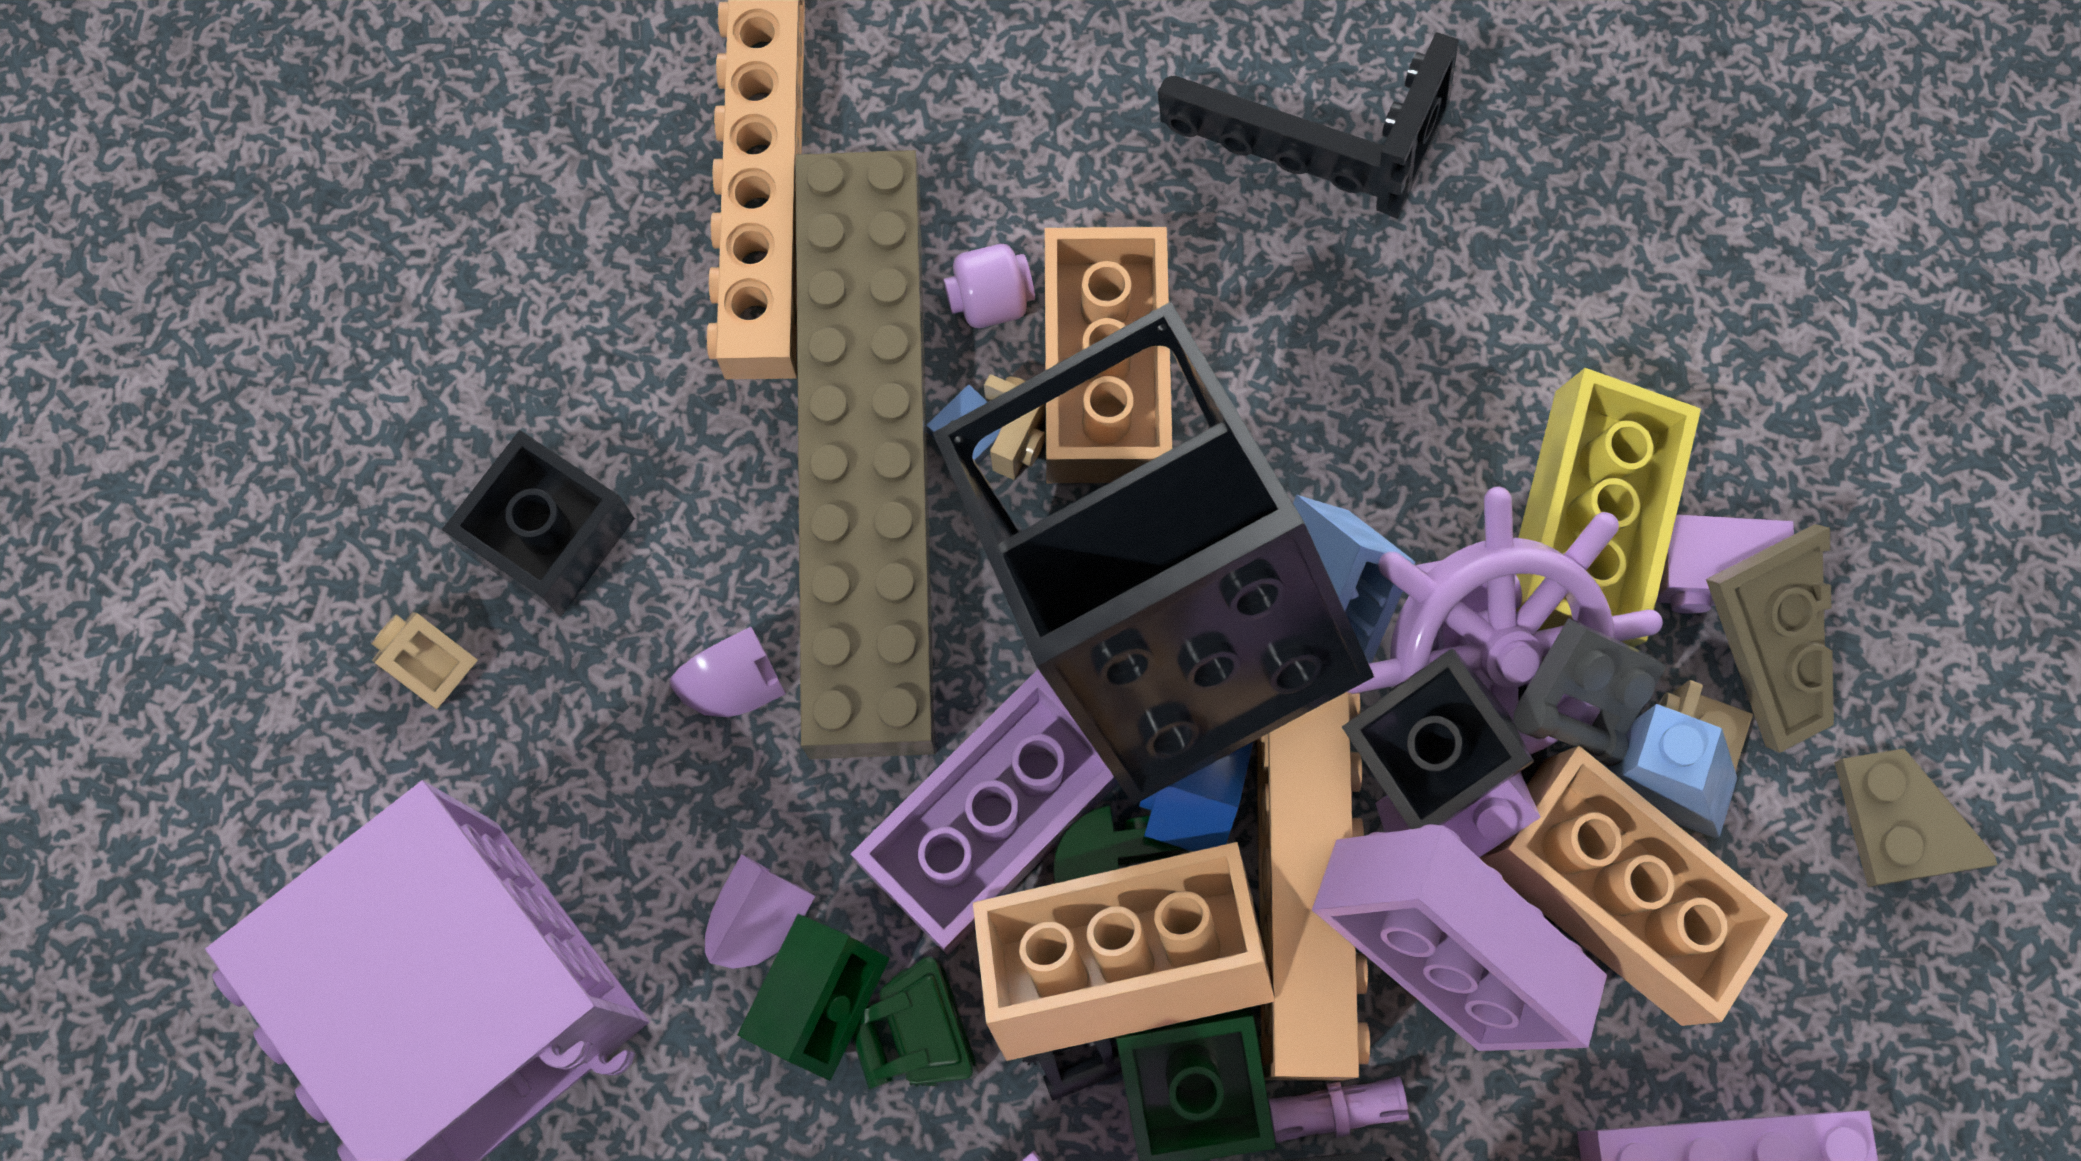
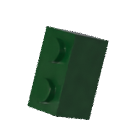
[737,914,890,1081]

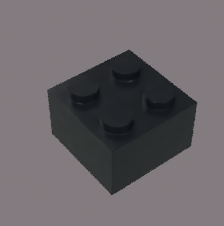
[442,430,635,617]

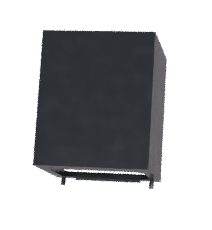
[933,302,1374,805]

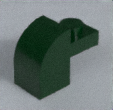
[1053,806,1182,884]

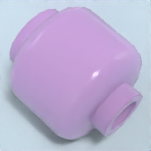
[943,244,1035,328]

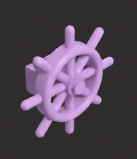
[1347,487,1663,772]

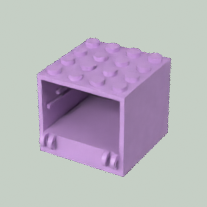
[205,780,649,1161]

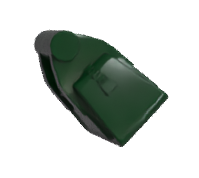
[852,956,979,1090]

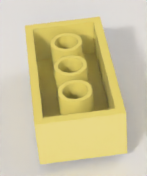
[1516,368,1701,647]

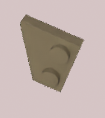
[1834,749,1998,887]

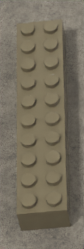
[796,150,935,759]

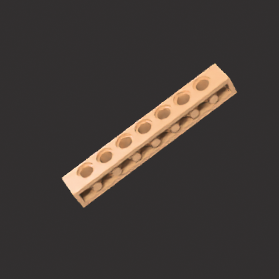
[707,0,805,379]

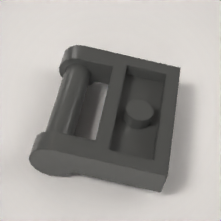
[1513,618,1667,766]

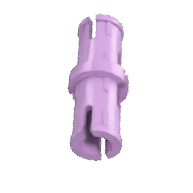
[1268,1076,1409,1143]

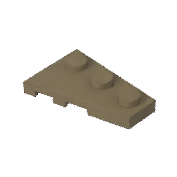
[1706,524,1834,753]

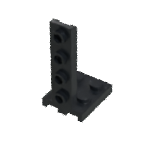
[1158,32,1459,219]

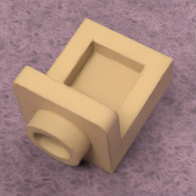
[984,375,1046,480]

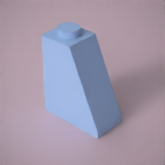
[1293,495,1415,663]
[1604,704,1737,839]

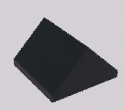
[1342,648,1534,829]

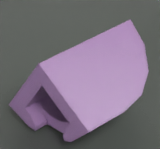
[670,627,786,718]
[705,854,815,969]

